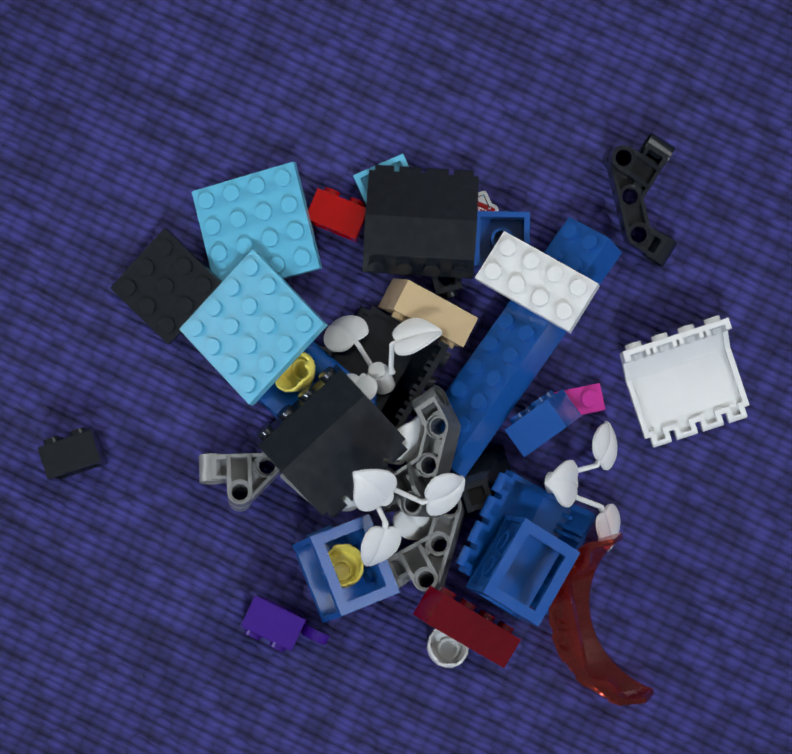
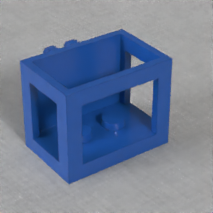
[292,514,400,623]
[465,514,580,627]

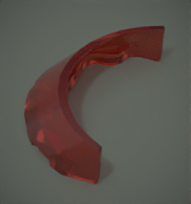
[549,532,654,706]

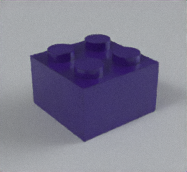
[241,594,308,653]

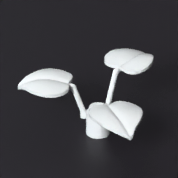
[324,315,443,400]
[342,415,433,540]
[544,421,620,552]
[352,469,465,567]

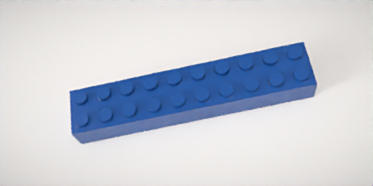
[441,217,622,478]

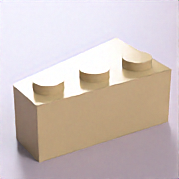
[378,278,478,349]

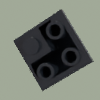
[454,444,512,513]

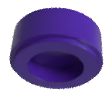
[301,624,330,645]

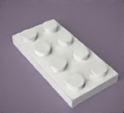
[475,231,600,334]

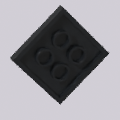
[110,228,222,345]

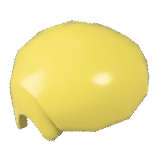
[275,352,316,393]
[328,544,364,588]

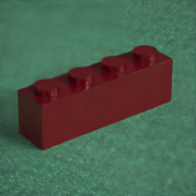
[413,586,521,668]

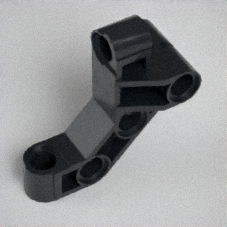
[603,133,677,267]

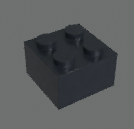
[37,427,108,481]

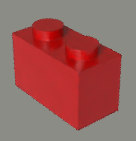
[308,187,366,242]

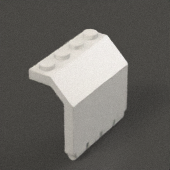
[620,315,749,448]

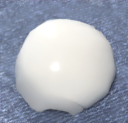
[427,629,469,668]

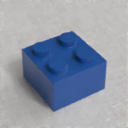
[474,211,530,270]
[505,389,582,457]

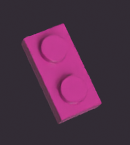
[554,383,606,415]

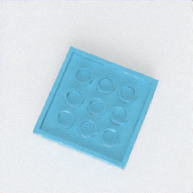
[192,162,322,282]
[179,249,328,406]

